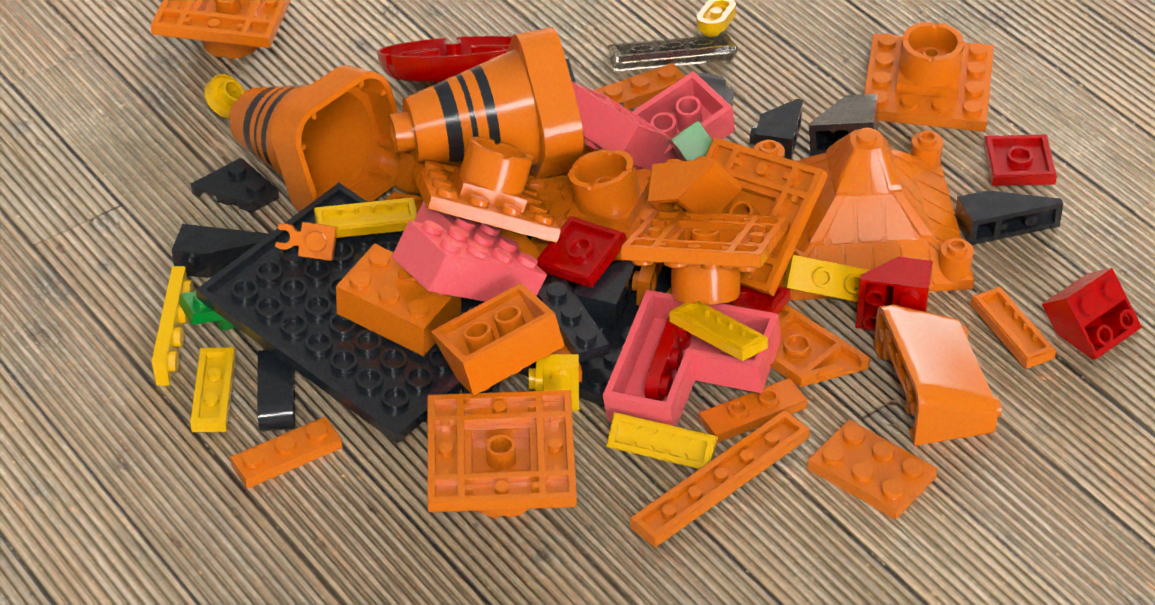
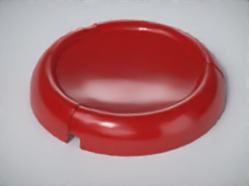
[377,36,512,82]

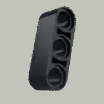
[257,350,295,432]

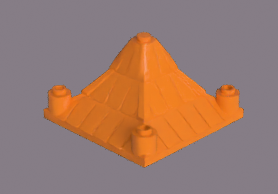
[753,128,974,301]

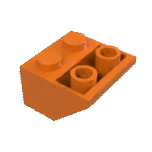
[648,156,742,213]

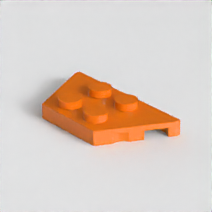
[770,304,871,387]

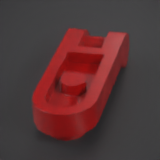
[644,317,692,401]

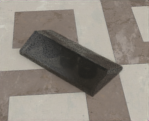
[608,34,737,71]

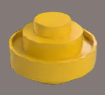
[204,74,245,119]

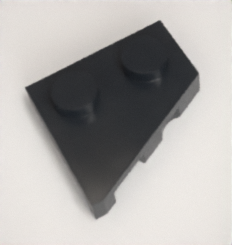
[191,158,279,213]

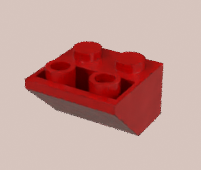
[856,256,933,331]
[1042,268,1142,360]

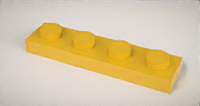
[151,266,194,386]

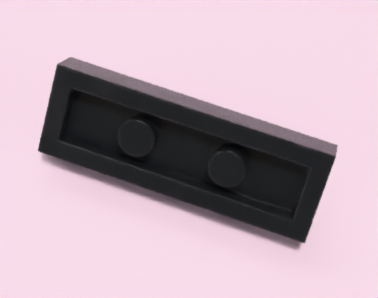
[537,279,609,363]

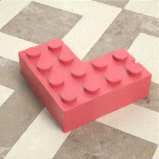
[392,201,547,302]
[603,290,781,426]

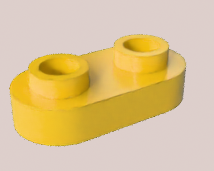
[697,0,736,37]

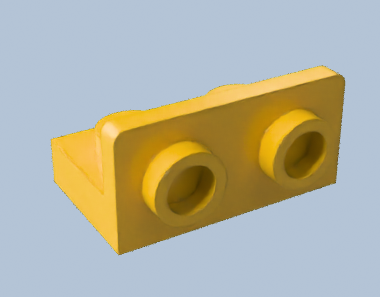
[529,354,579,411]

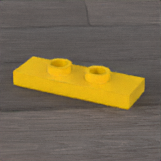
[314,197,417,238]
[783,255,870,302]
[669,301,768,361]
[606,412,718,469]

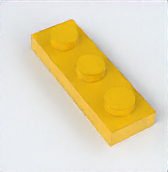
[190,347,236,432]

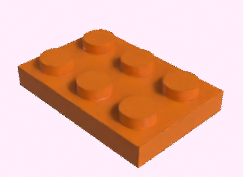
[807,419,937,520]

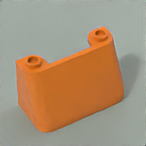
[874,304,1002,446]

